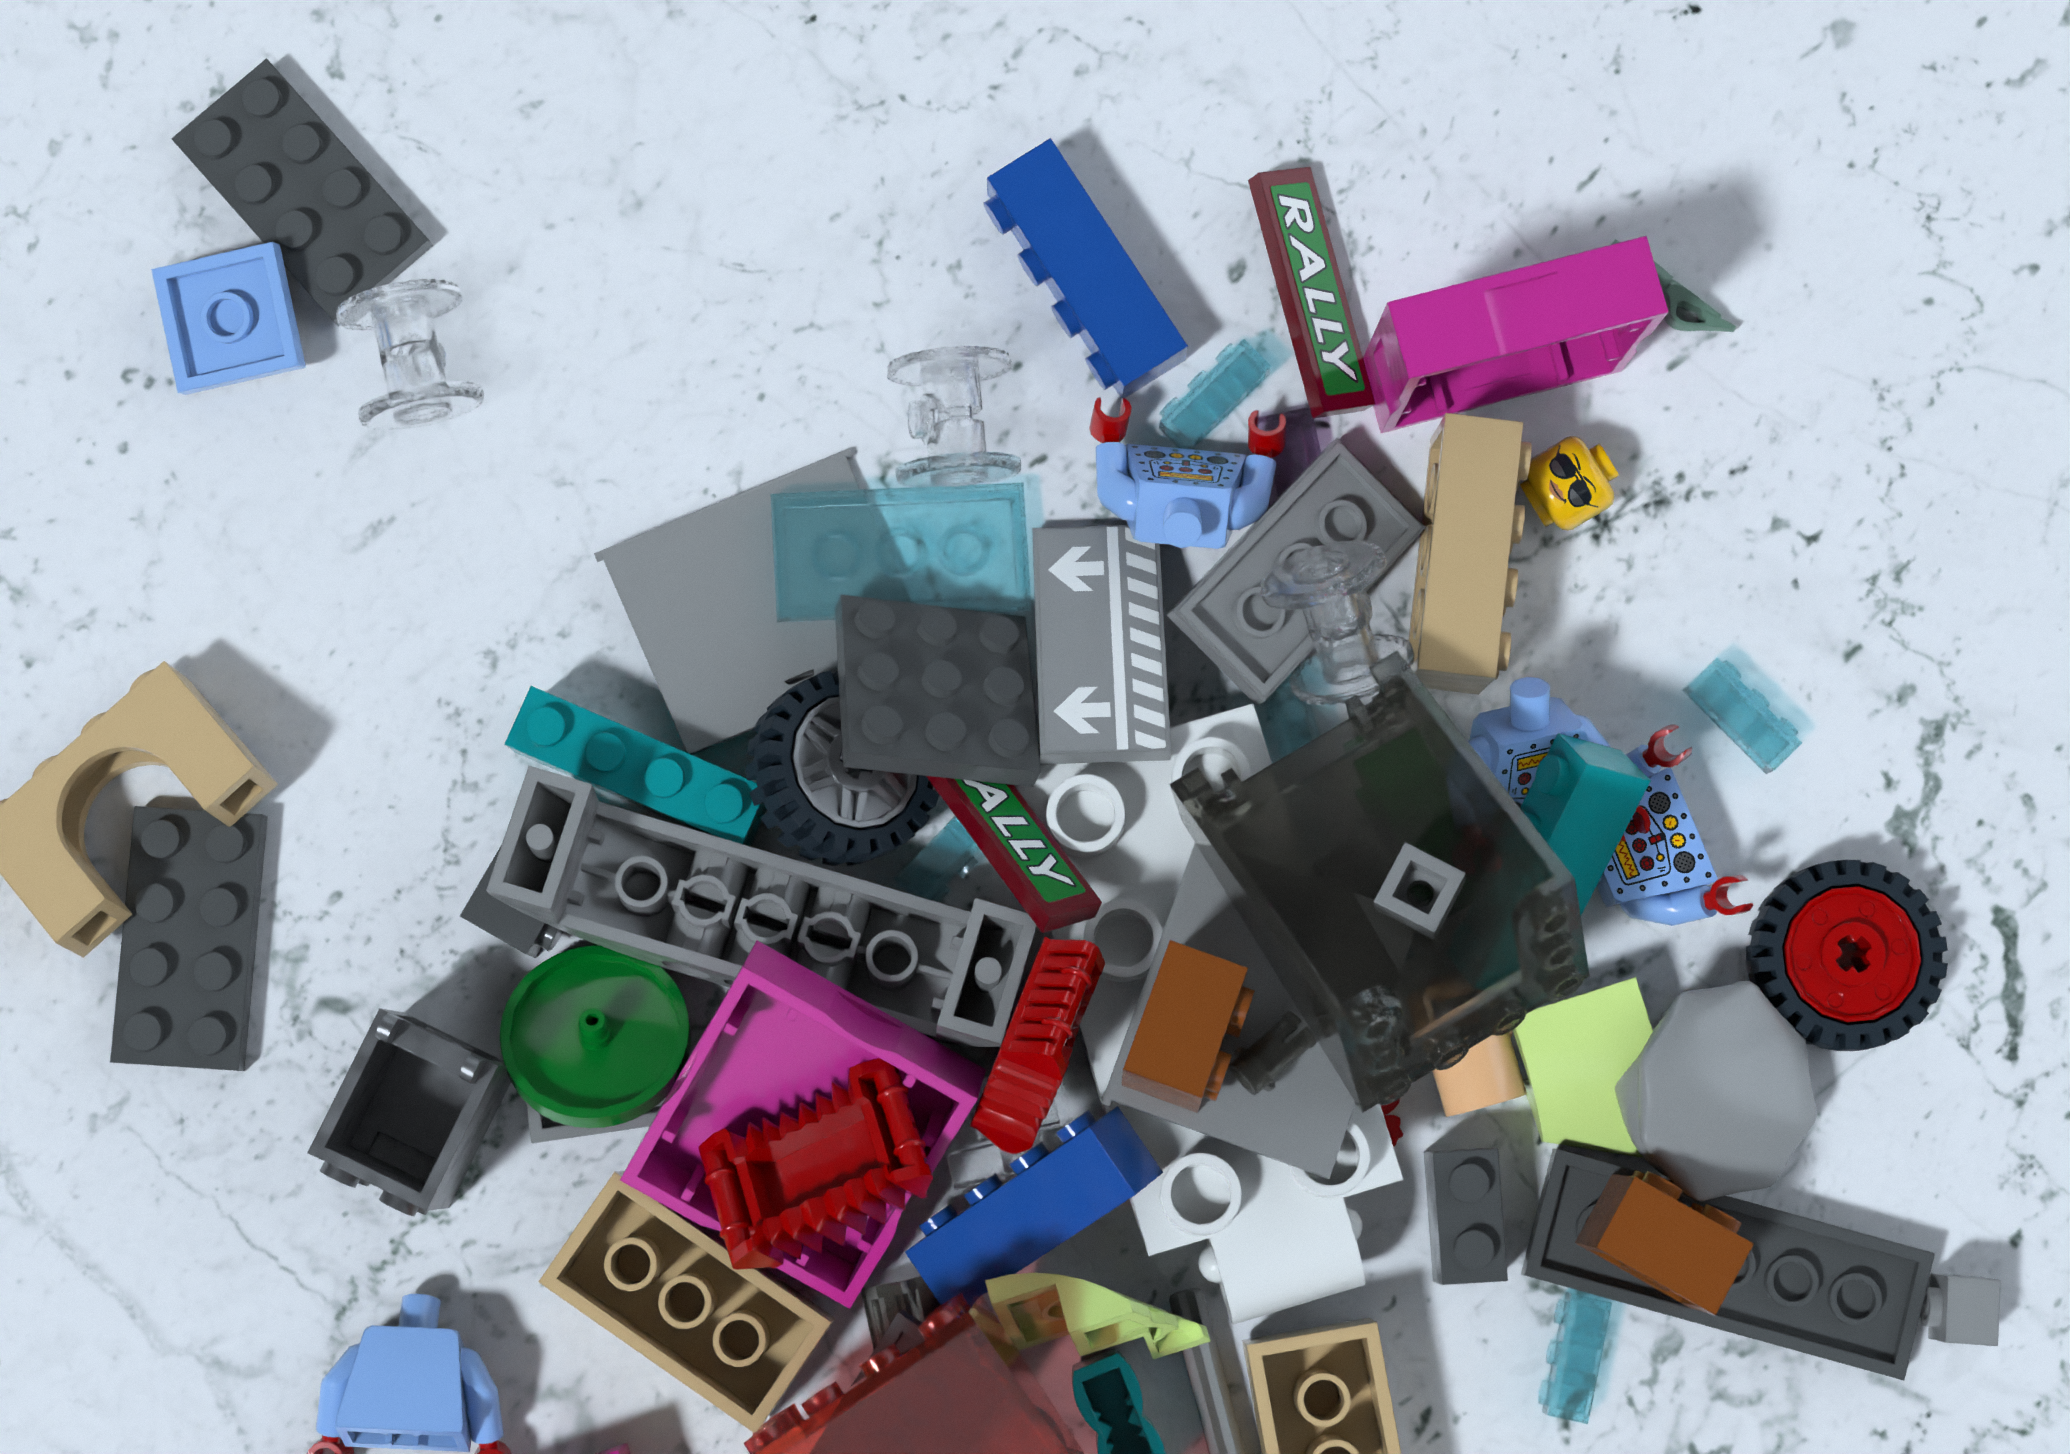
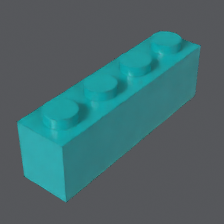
[504,686,767,846]
[1446,733,1651,1003]

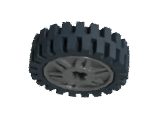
[746,670,940,866]

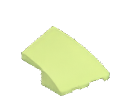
[1508,977,1653,1158]
[985,1273,1211,1360]

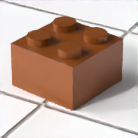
[1122,940,1255,1113]
[1575,1170,1754,1315]

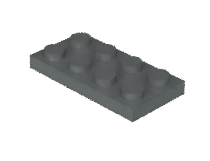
[171,58,433,327]
[110,806,268,1071]

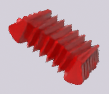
[970,937,1105,1154]
[698,1058,933,1270]

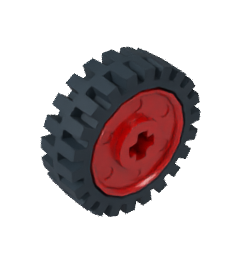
[1746,859,1948,1051]

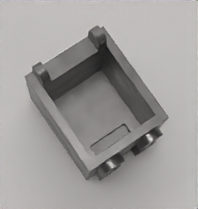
[307,1008,511,1217]

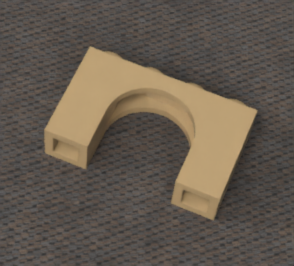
[0,661,278,958]

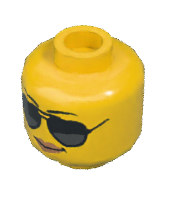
[1520,436,1619,531]

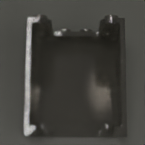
[1169,651,1590,1113]

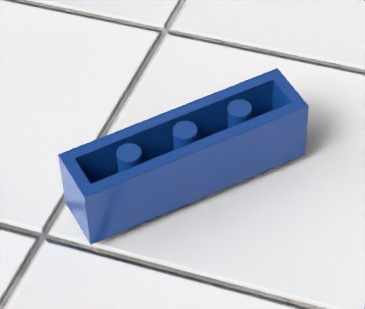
[983,138,1188,399]
[905,1106,1163,1317]

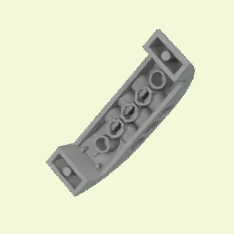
[486,766,1037,1047]

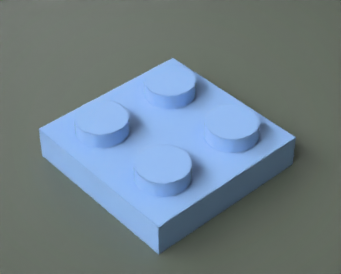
[151,242,306,395]

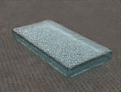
[770,482,1031,623]

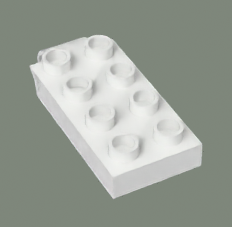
[1014,703,1404,1325]

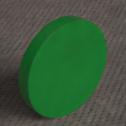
[500,945,691,1128]

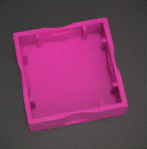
[1363,236,1668,433]
[620,940,986,1309]

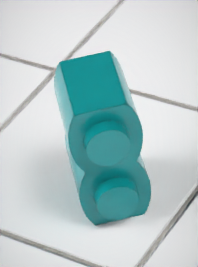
[1071,1348,1166,1454]

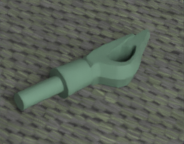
[1611,239,1737,332]

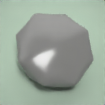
[1615,981,1816,1201]

